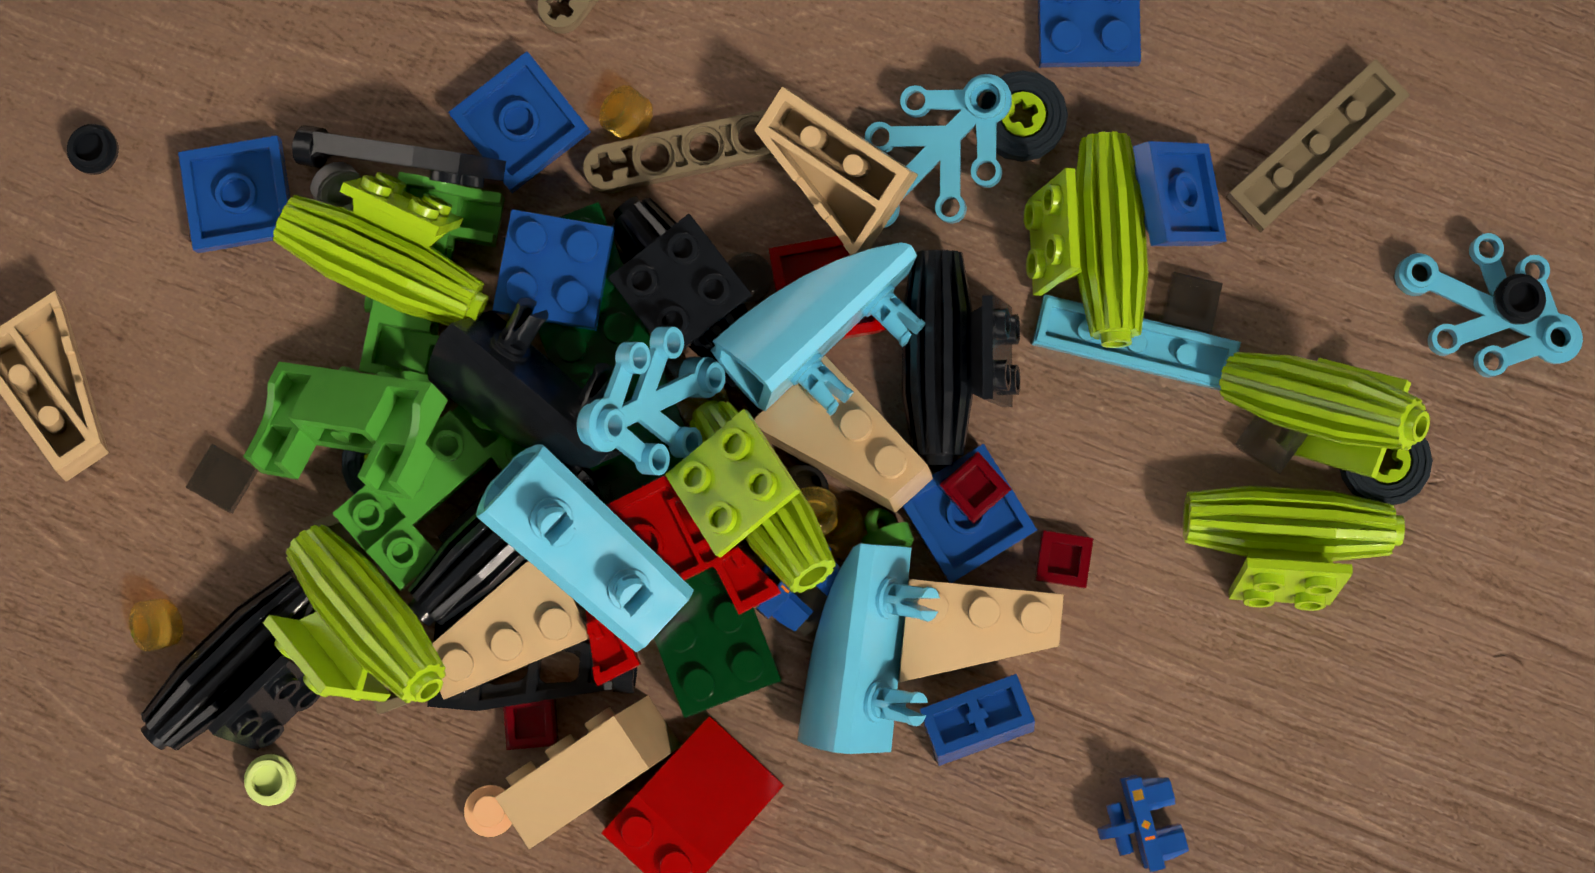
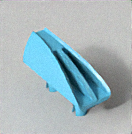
[711,242,925,416]
[476,444,694,652]
[797,543,940,754]

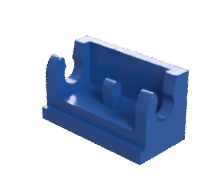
[920,674,1035,766]

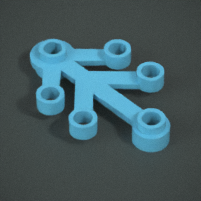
[865,74,1012,228]
[1394,233,1583,378]
[577,327,725,475]

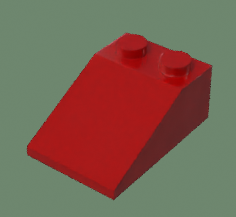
[601,716,784,873]

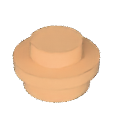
[464,785,512,837]

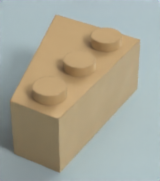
[754,87,918,255]
[0,290,109,482]
[754,356,933,513]
[432,561,589,700]
[898,579,1064,682]
[495,696,682,849]

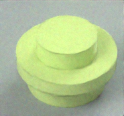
[244,754,297,806]

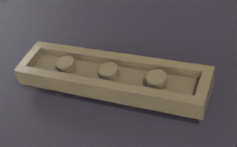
[1226,59,1410,233]

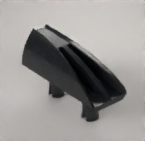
[428,297,623,468]

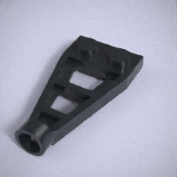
[292,125,506,188]
[427,608,638,711]

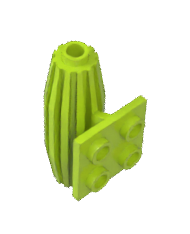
[1024,131,1149,348]
[273,172,489,326]
[1219,352,1430,479]
[665,400,836,593]
[1183,486,1405,611]
[263,524,446,703]

